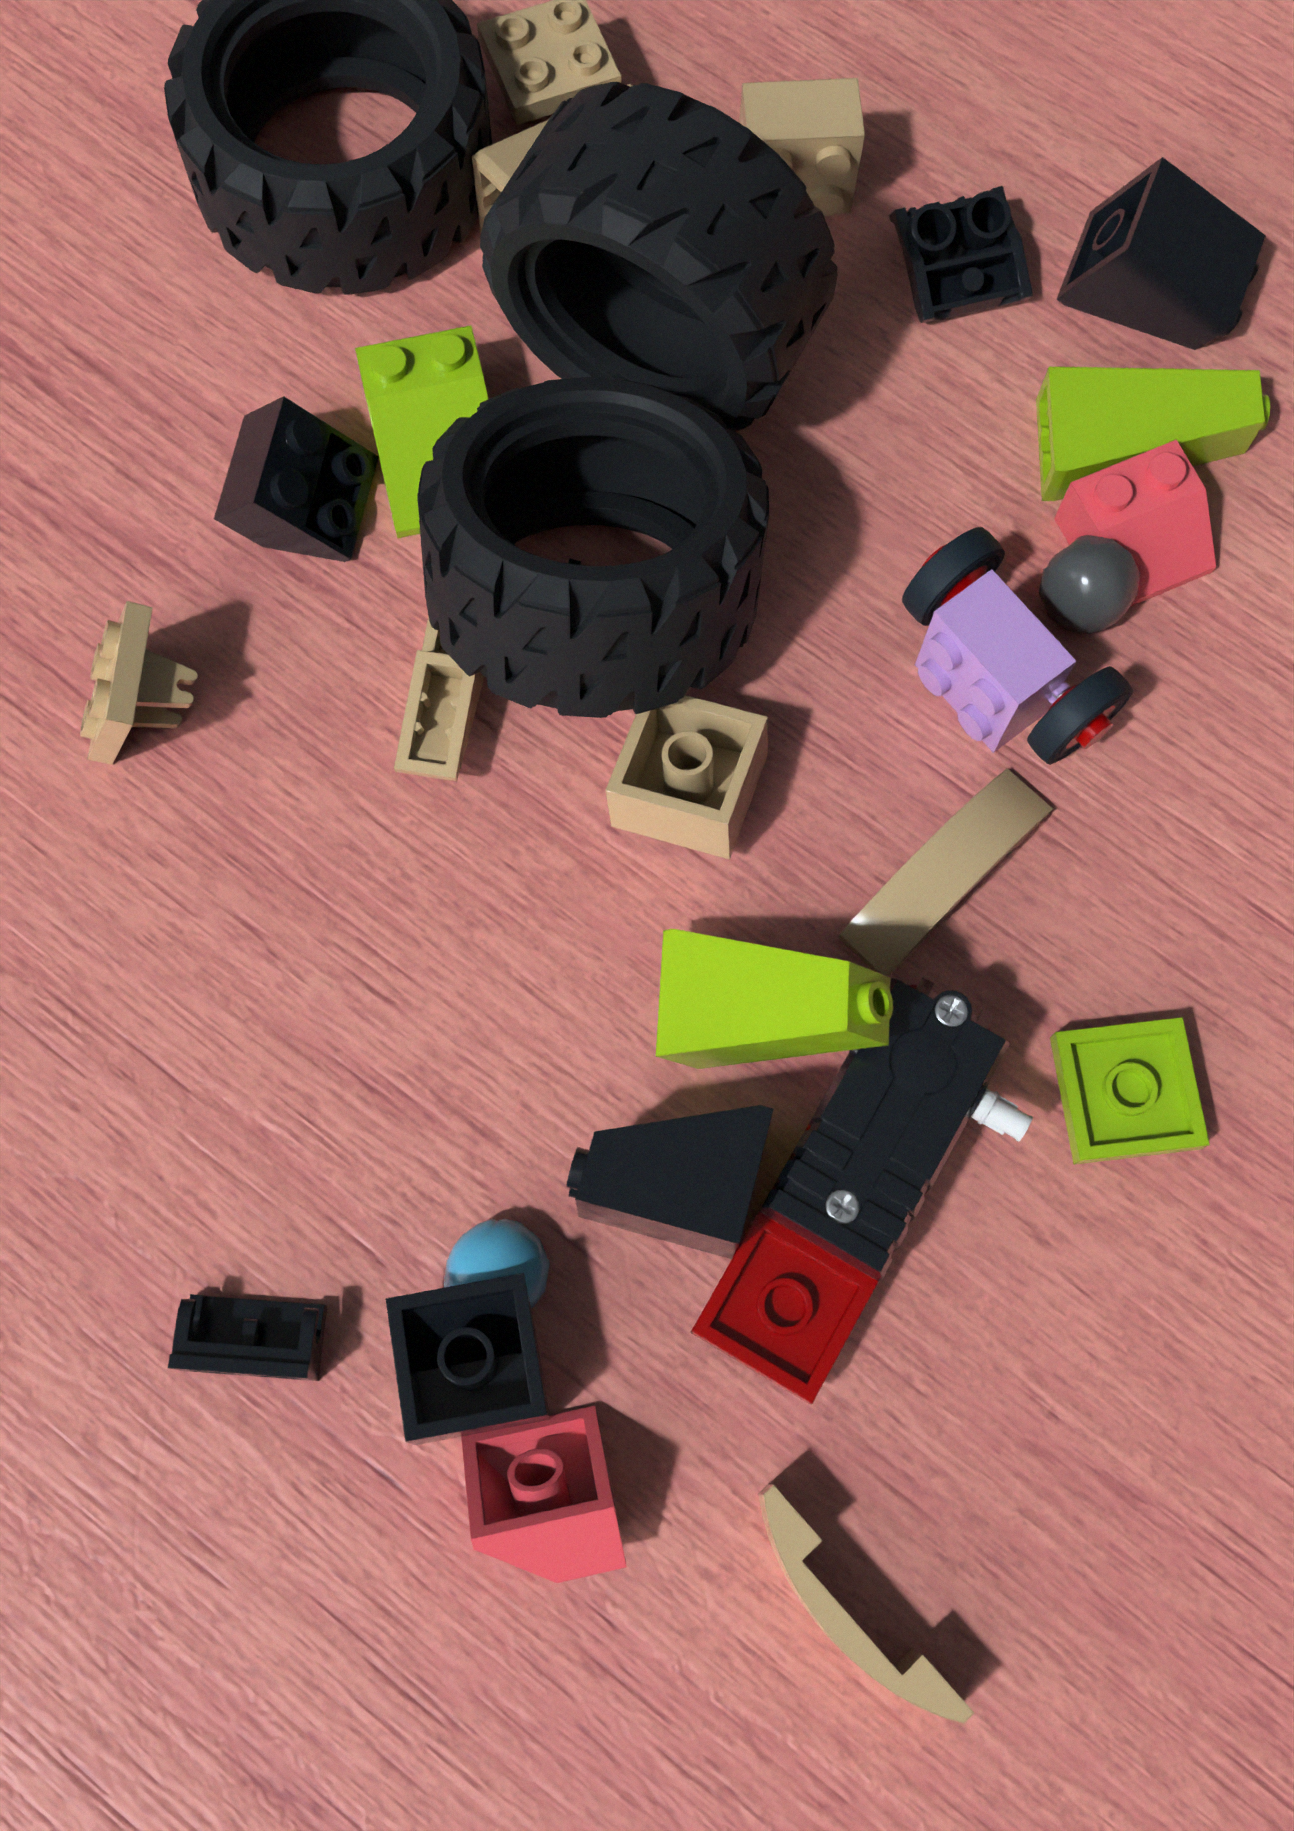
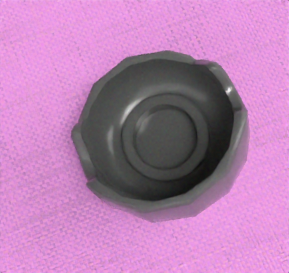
[1039,535,1140,634]

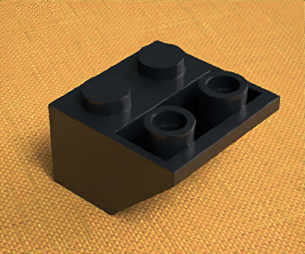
[214,396,379,562]

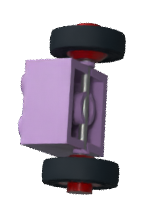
[902,527,1133,765]

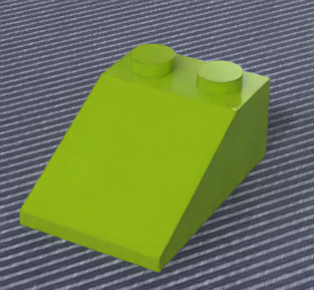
[355,325,488,539]

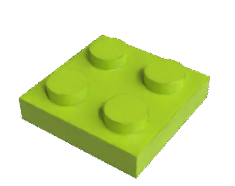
[1050,1017,1210,1165]

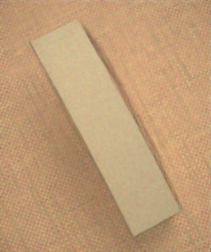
[394,616,484,782]

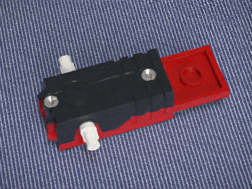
[690,977,1033,1405]

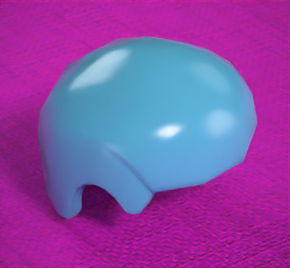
[443,1218,550,1309]

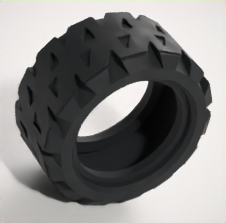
[164,0,492,295]
[480,82,838,432]
[417,377,769,718]

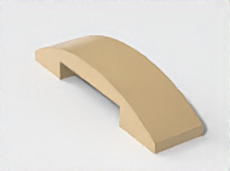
[838,768,1053,976]
[758,1484,974,1724]

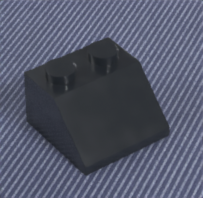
[386,1273,550,1445]

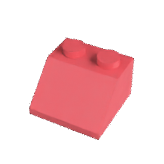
[1054,439,1216,607]

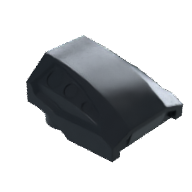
[889,186,1033,323]

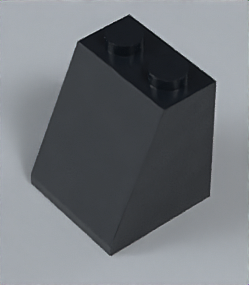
[1056,157,1266,350]
[567,1105,774,1259]

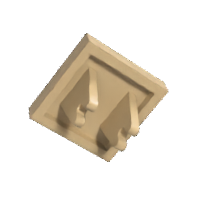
[477,0,621,125]
[80,601,198,765]

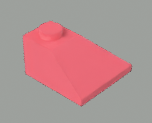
[461,1406,627,1583]

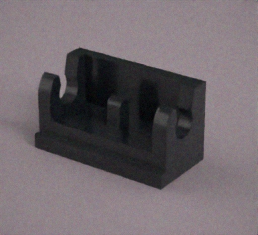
[168,1294,327,1381]

